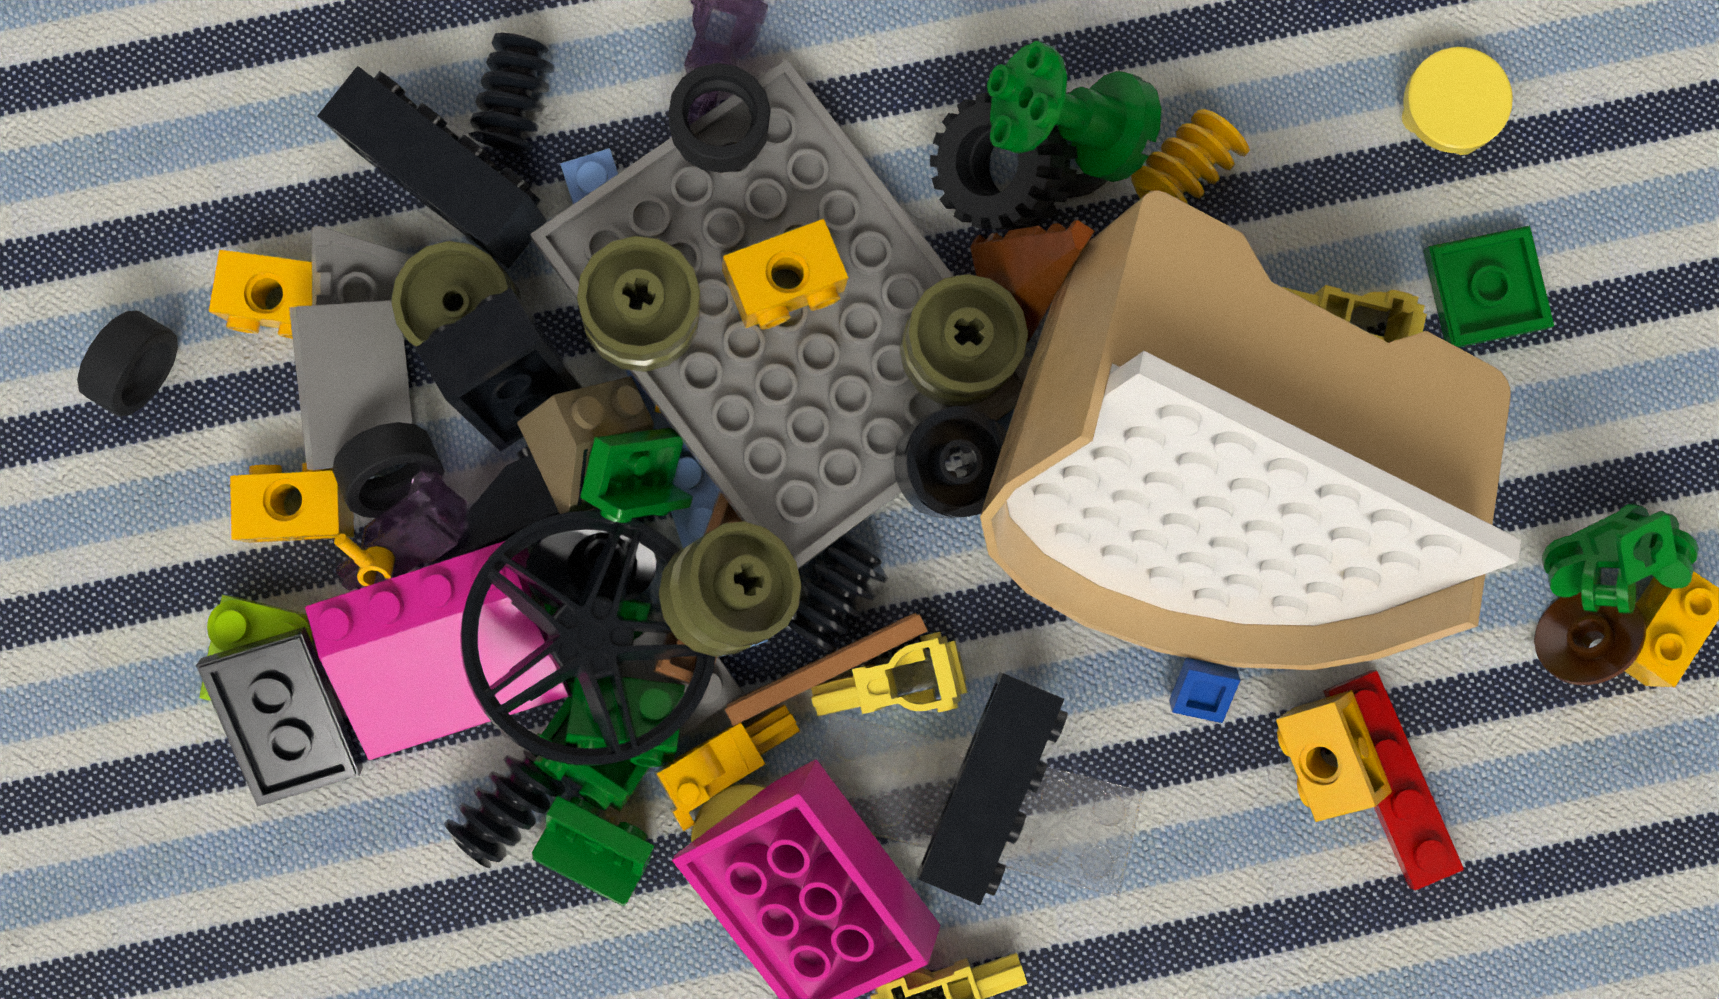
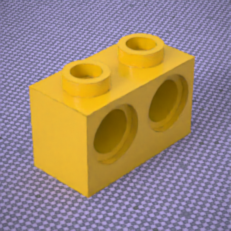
[1625,571,1719,688]

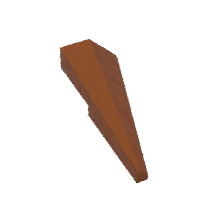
[970,220,1094,342]

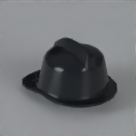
[526,530,657,608]

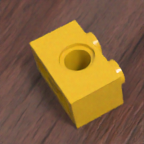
[722,219,849,330]
[209,249,312,339]
[230,463,354,543]
[1276,690,1392,822]

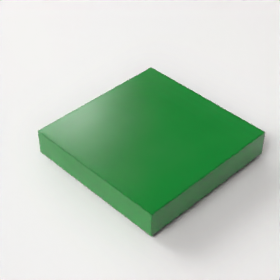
[1423,225,1554,348]

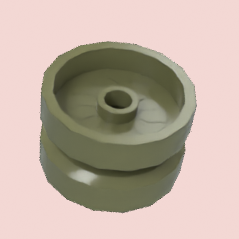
[577,236,700,372]
[391,241,522,347]
[900,274,1028,406]
[659,521,801,657]

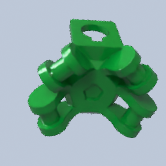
[1542,503,1699,613]

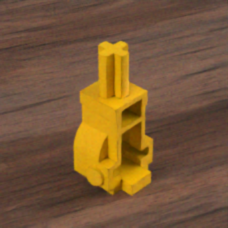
[654,704,800,831]

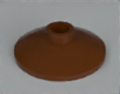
[1534,592,1646,685]

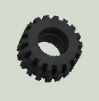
[930,92,1078,230]

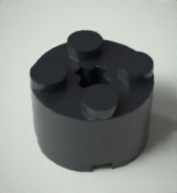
[894,406,1007,519]

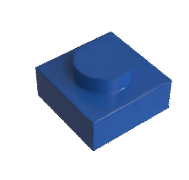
[1169,658,1241,723]

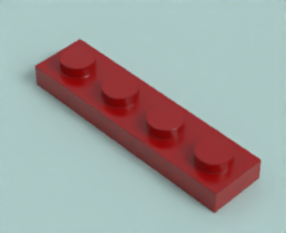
[1323,670,1464,891]

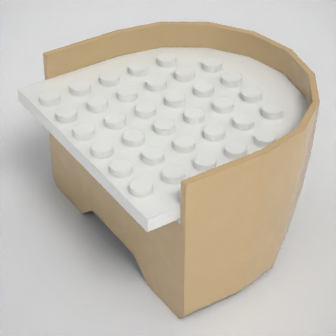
[980,190,1521,670]

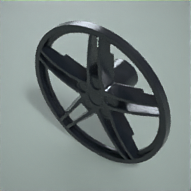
[460,511,716,766]

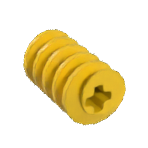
[1131,109,1250,205]

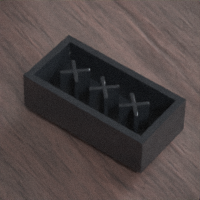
[317,66,547,269]

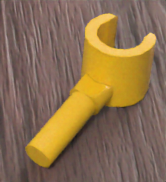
[334,533,395,586]

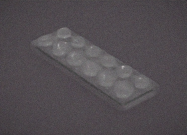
[819,713,1144,897]

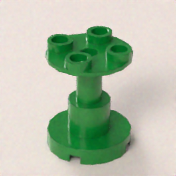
[987,41,1162,182]

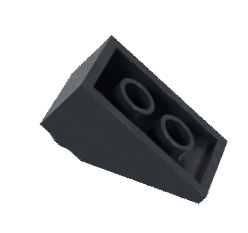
[415,288,583,452]

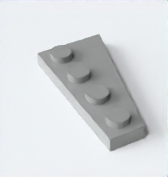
[312,226,412,305]

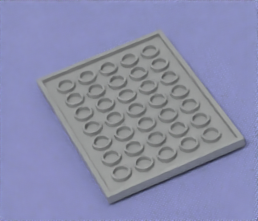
[530,59,1027,569]

